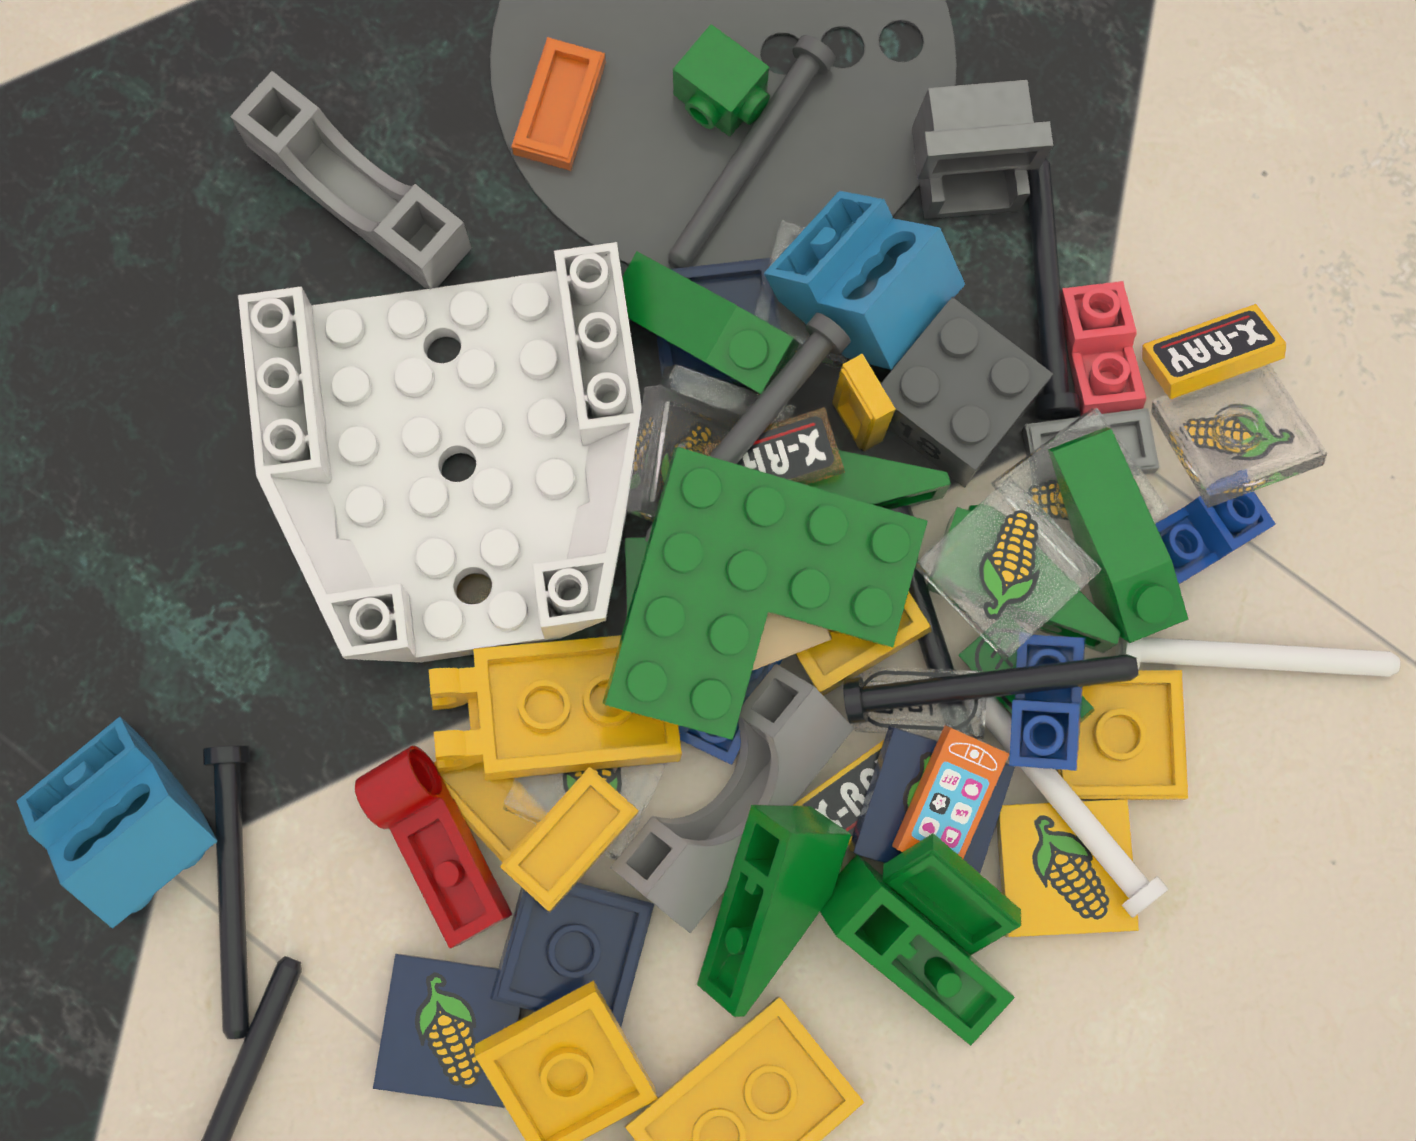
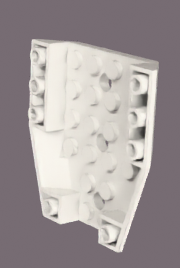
[238,242,644,663]

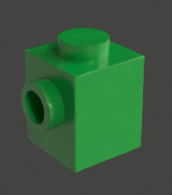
[673,24,770,137]

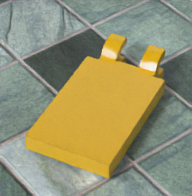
[429,635,682,781]
[624,997,865,1141]

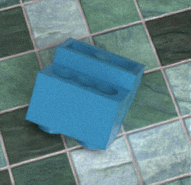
[764,191,965,370]
[17,717,217,929]

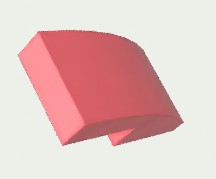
[1061,281,1147,417]

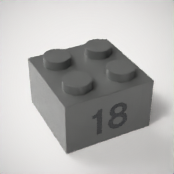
[881,297,1053,488]

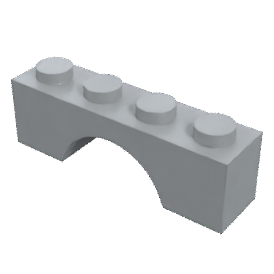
[230,71,472,290]
[610,664,854,933]

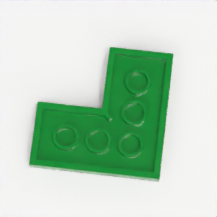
[603,447,928,740]

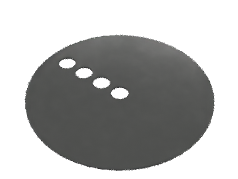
[490,0,957,269]

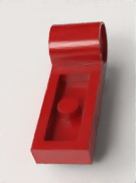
[355,746,513,949]

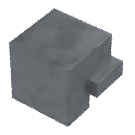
[912,80,1053,219]

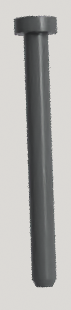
[668,35,836,268]
[645,313,851,543]

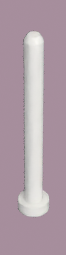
[1115,637,1400,677]
[965,697,1168,918]

